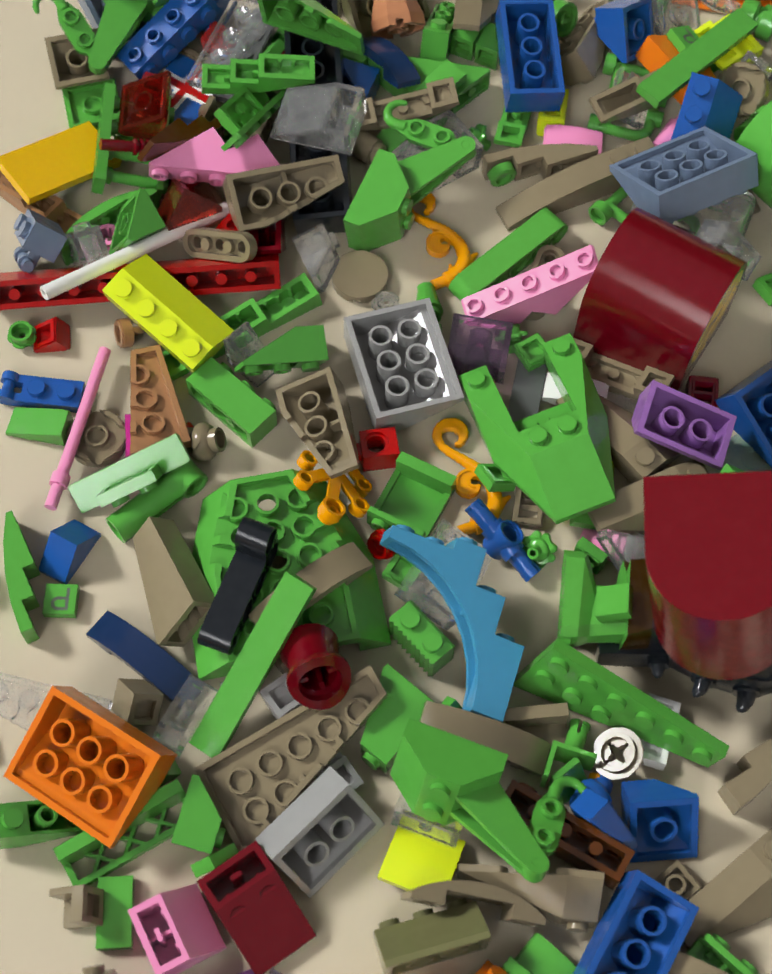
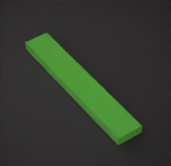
[636,8,759,108]
[189,571,317,758]

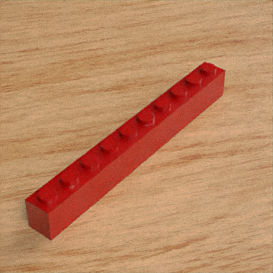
[0,254,281,310]

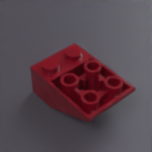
[196,841,317,974]

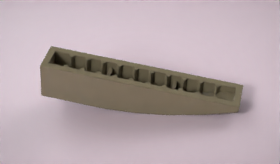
[496,136,655,231]

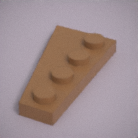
[130,344,191,455]

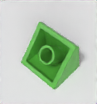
[108,188,166,255]

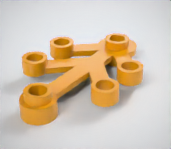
[293,450,372,525]

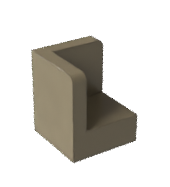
[111,678,164,726]
[49,884,104,930]

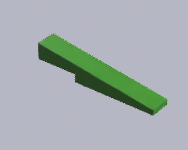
[162,273,323,381]

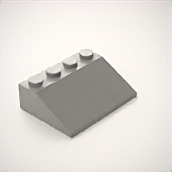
[344,298,465,431]

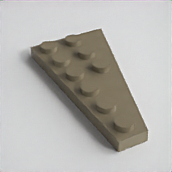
[195,665,388,852]

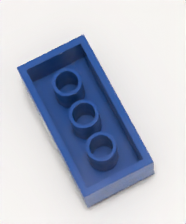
[495,0,565,112]

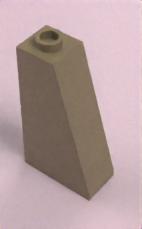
[133,516,215,647]

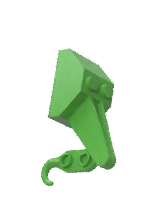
[32,0,169,75]
[343,99,476,251]
[390,718,587,883]

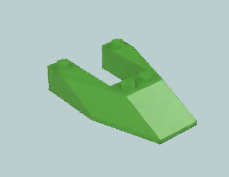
[458,333,616,524]

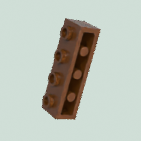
[505,779,635,890]

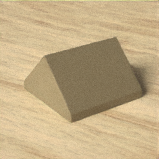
[44,28,110,90]

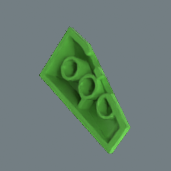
[258,0,365,56]

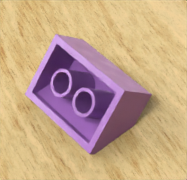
[631,380,737,471]

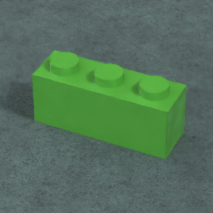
[186,357,278,448]

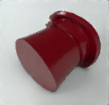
[280,623,351,710]

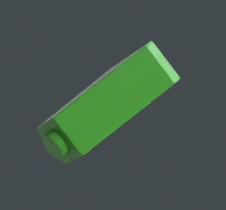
[360,664,434,774]

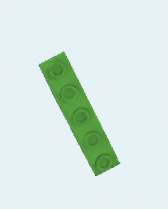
[363,54,491,115]

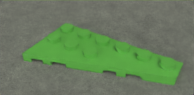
[513,638,729,767]

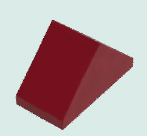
[253,218,286,255]

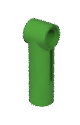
[106,460,208,543]

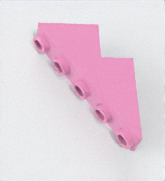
[149,127,280,187]
[461,245,598,329]

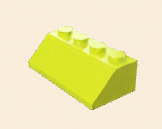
[102,254,235,373]

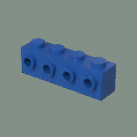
[117,0,222,80]

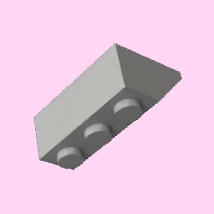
[255,766,384,898]

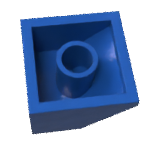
[595,0,654,63]

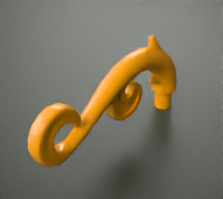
[412,192,478,290]
[432,418,511,537]

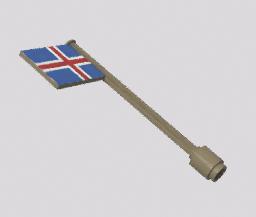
[140,46,387,165]

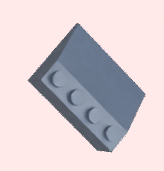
[609,126,759,224]

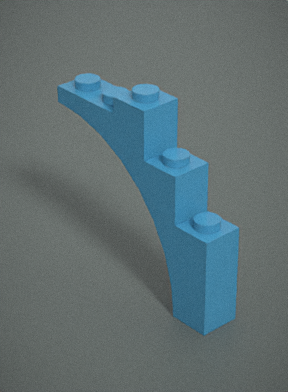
[380,524,525,722]

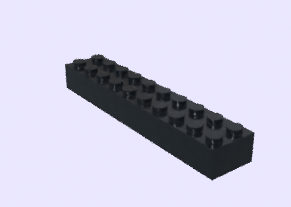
[284,0,352,237]

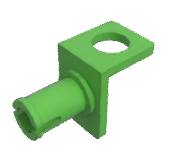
[540,719,597,788]

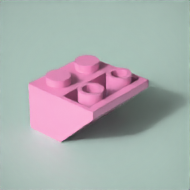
[127,883,226,974]

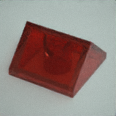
[118,70,171,140]
[158,178,223,231]

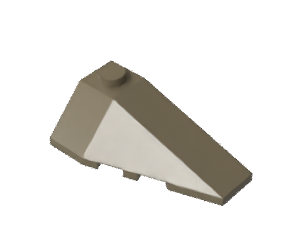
[558,0,614,87]
[556,394,681,484]
[457,864,605,933]

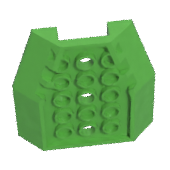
[192,469,391,681]

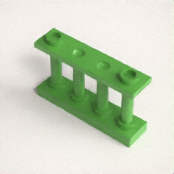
[91,82,175,201]

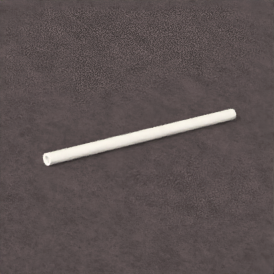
[40,201,229,300]

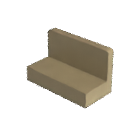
[503,702,569,751]

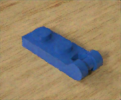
[0,370,86,413]

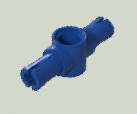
[464,498,541,582]

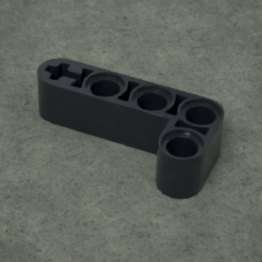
[198,517,279,655]

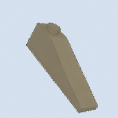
[452,0,499,31]
[223,154,345,232]
[276,367,360,479]
[587,460,709,534]
[683,828,772,949]

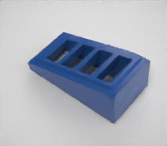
[570,788,638,850]

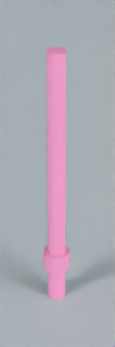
[44,347,111,511]

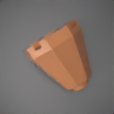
[370,0,425,39]

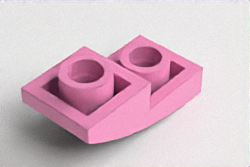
[543,125,603,154]

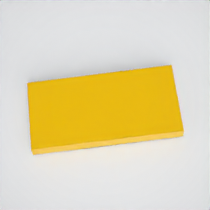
[0,121,122,205]

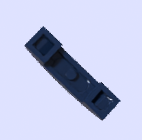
[363,36,421,89]
[86,610,205,713]

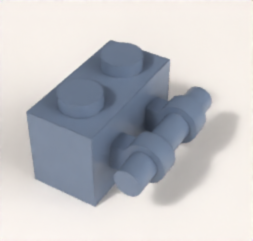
[14,208,68,272]

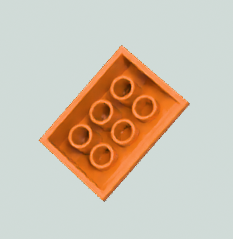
[3,686,177,848]

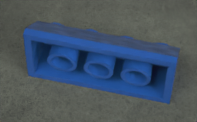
[671,72,743,140]
[573,870,699,974]

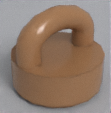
[114,318,144,348]

